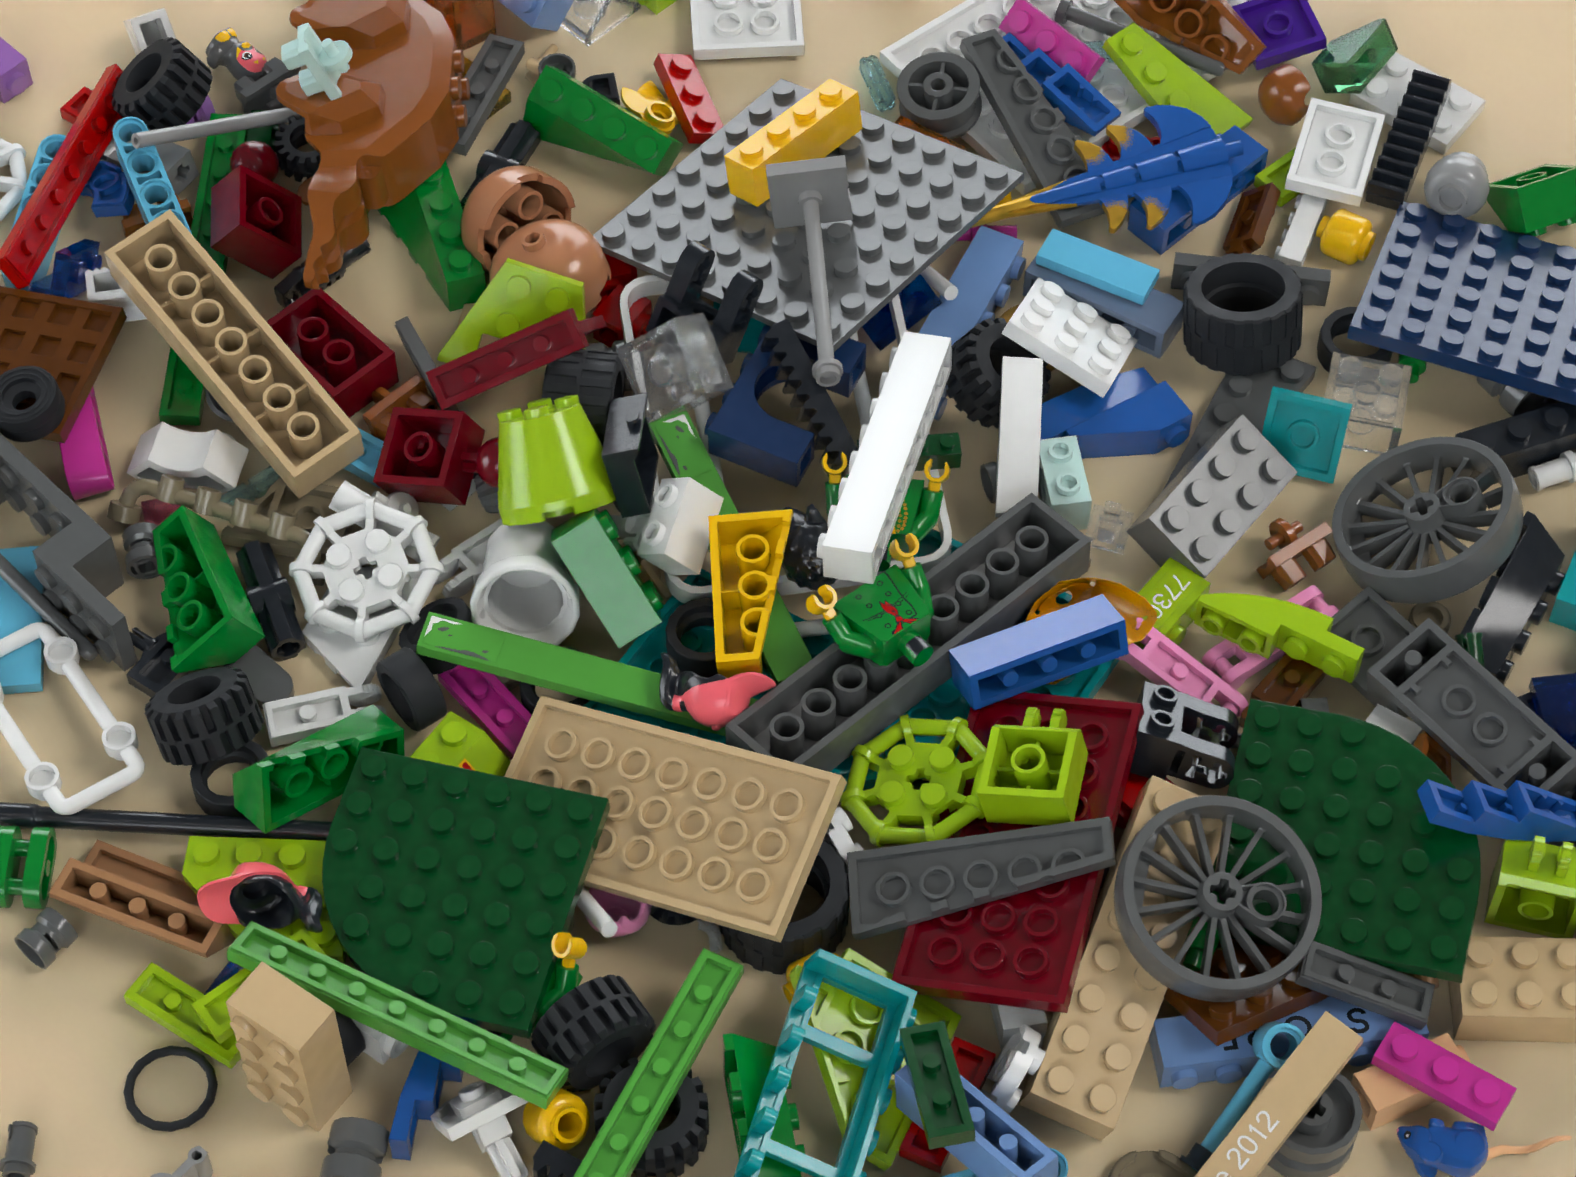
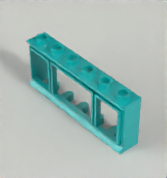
[734,948,917,1177]

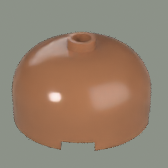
[461,165,575,274]
[489,219,611,315]

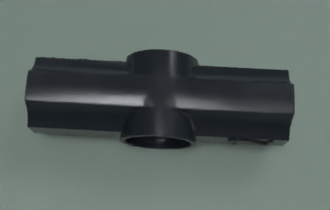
[460,119,541,209]
[236,540,306,661]

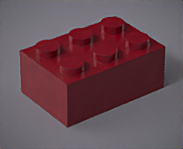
[266,287,399,418]

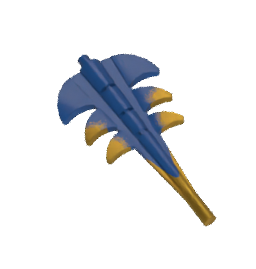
[971,105,1244,234]

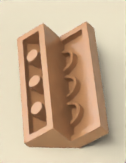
[49,839,236,958]

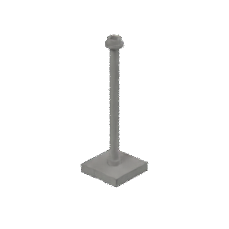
[766,155,853,387]

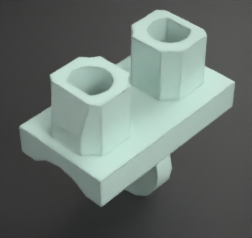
[281,23,353,101]

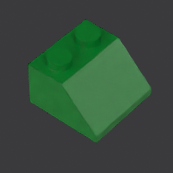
[1487,164,1576,236]

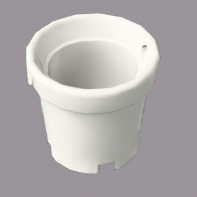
[470,522,580,646]

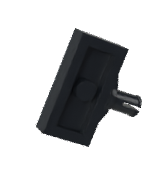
[126,627,191,698]

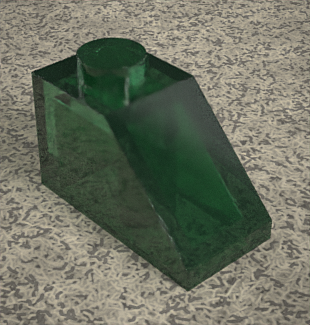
[1312,18,1398,94]

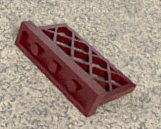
[425,308,606,410]

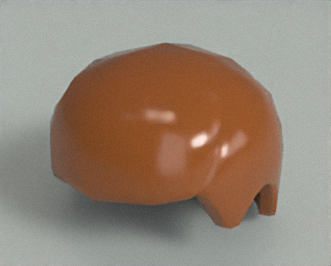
[1258,64,1311,126]

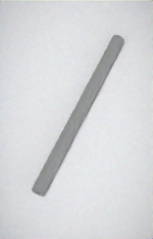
[131,107,301,149]

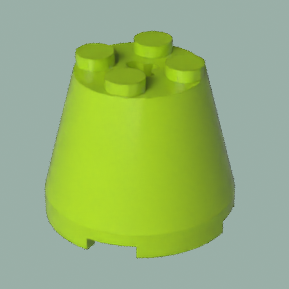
[497,395,616,526]

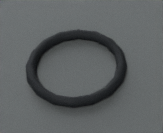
[123,1046,218,1132]

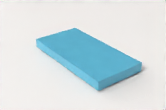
[0,546,45,694]

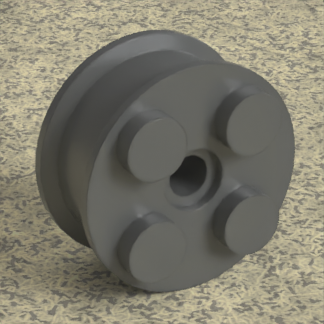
[897,52,982,141]

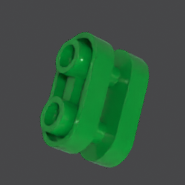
[0,826,57,909]

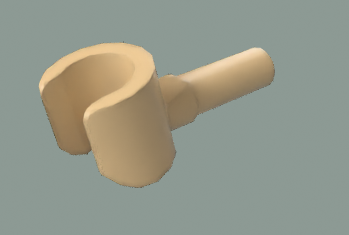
[525,44,558,85]

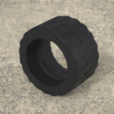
[1183,253,1303,375]
[541,349,625,446]
[718,839,850,975]

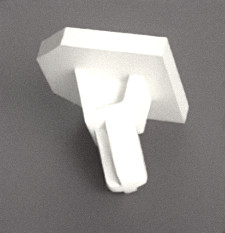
[430,1081,529,1177]

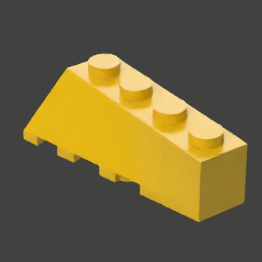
[724,79,862,207]
[708,509,793,678]

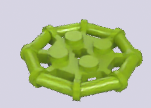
[840,714,987,847]

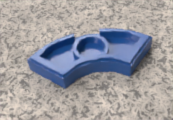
[80,161,135,218]

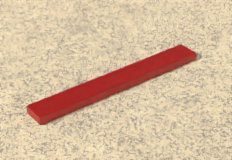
[0,64,123,289]

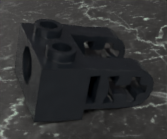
[645,240,763,370]
[1130,681,1239,789]

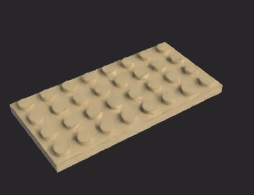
[504,695,847,943]

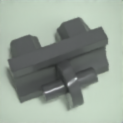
[234,57,301,114]

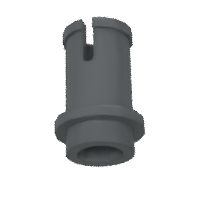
[0,1121,38,1177]

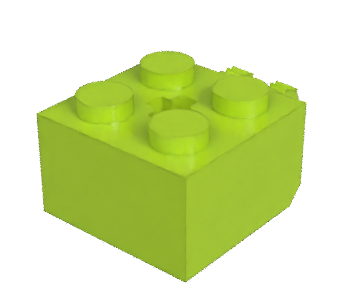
[977,707,1088,826]
[1484,835,1576,938]

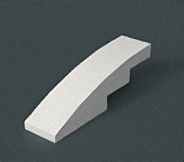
[995,356,1043,518]

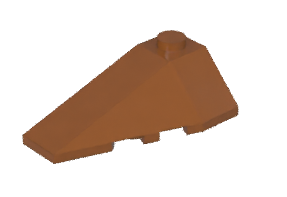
[1114,0,1267,75]

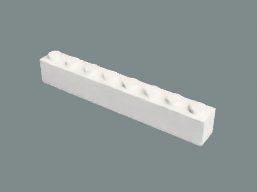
[817,331,952,584]

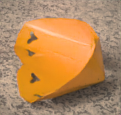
[1026,578,1157,685]

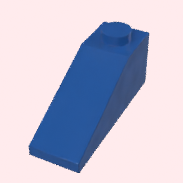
[1065,381,1193,459]

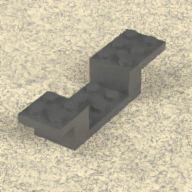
[0,434,137,672]
[1331,586,1576,846]

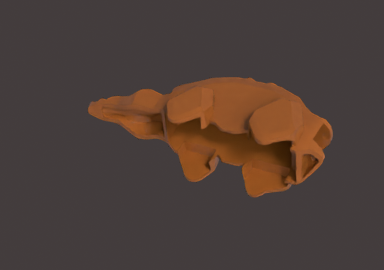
[276,0,470,290]

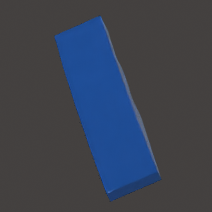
[1002,32,1122,136]
[1041,367,1157,439]
[1417,779,1576,842]
[389,1050,464,1161]

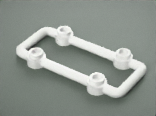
[0,622,145,815]

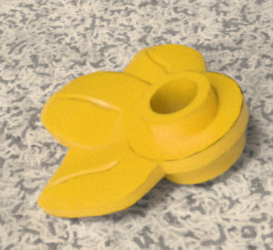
[621,80,680,134]

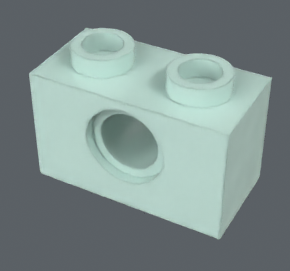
[1038,435,1092,530]

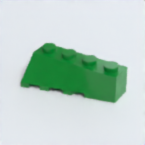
[523,65,684,176]
[377,160,486,312]
[152,505,265,674]
[232,704,405,834]
[723,1033,806,1177]

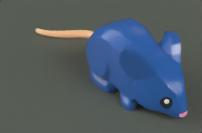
[1397,1118,1572,1177]

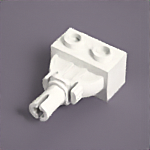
[611,477,724,575]

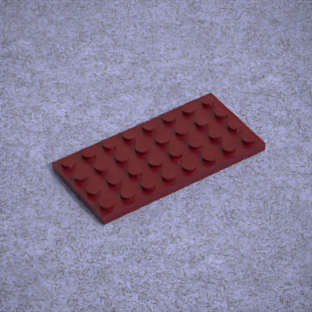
[891,692,1145,1013]

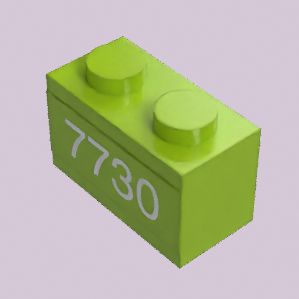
[1134,557,1211,649]

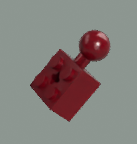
[210,140,302,279]
[373,407,498,506]

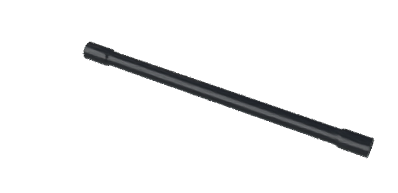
[0,802,332,841]

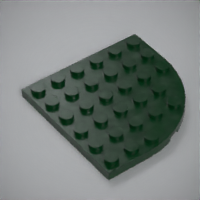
[1213,699,1481,983]
[322,747,611,1039]

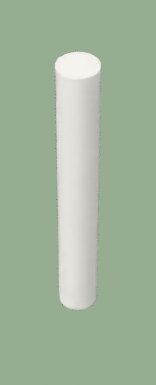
[918,265,958,301]
[577,886,618,938]

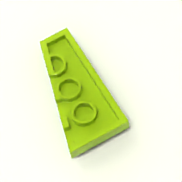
[1102,22,1253,135]

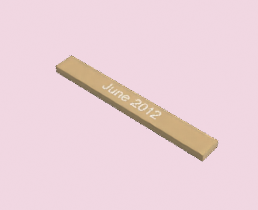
[1194,1011,1364,1177]

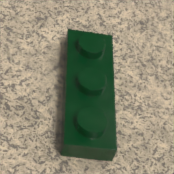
[899,1021,975,1150]

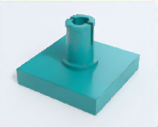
[1262,386,1353,484]

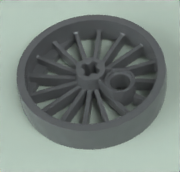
[1332,437,1524,604]
[1114,795,1322,1002]

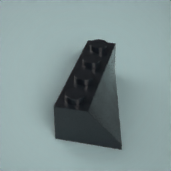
[1451,398,1576,484]
[1460,511,1566,685]

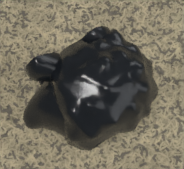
[782,504,838,591]

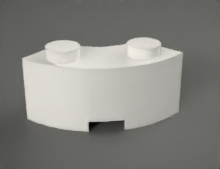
[127,421,249,493]

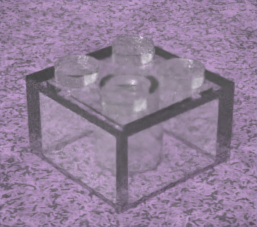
[616,313,734,424]
[1324,352,1412,455]

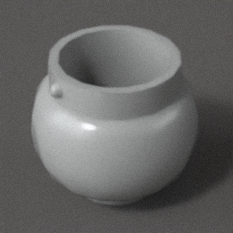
[1424,152,1490,218]

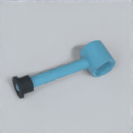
[1179,1021,1305,1172]

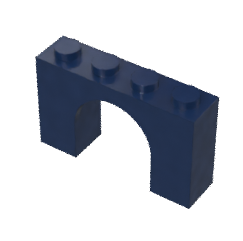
[704,324,866,487]

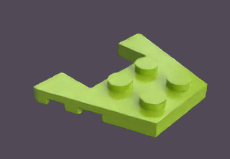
[437,258,586,363]

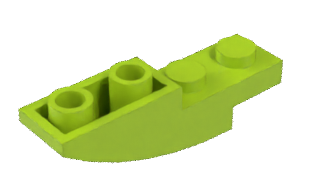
[1194,593,1365,684]

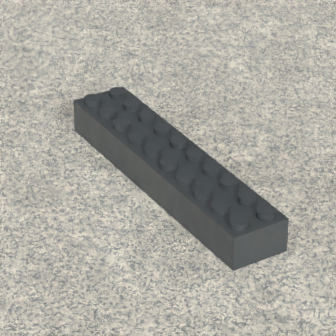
[725,493,1091,772]

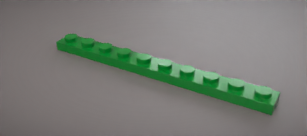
[159,113,248,426]

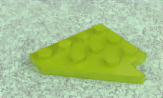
[182,836,347,964]
[789,948,962,1171]

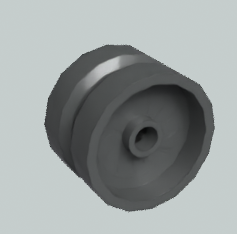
[1266,1073,1363,1177]

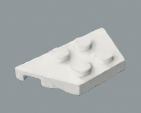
[302,566,419,687]

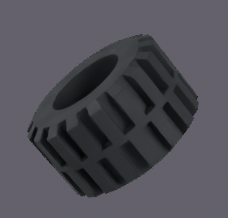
[111,37,213,130]
[946,318,1051,429]
[145,667,264,766]
[531,975,656,1092]
[594,1057,709,1177]

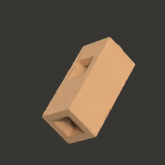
[1351,1032,1470,1131]

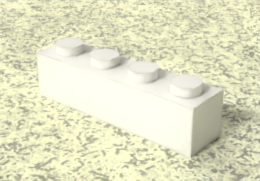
[1274,193,1327,267]

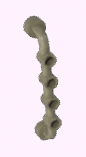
[107,474,325,586]

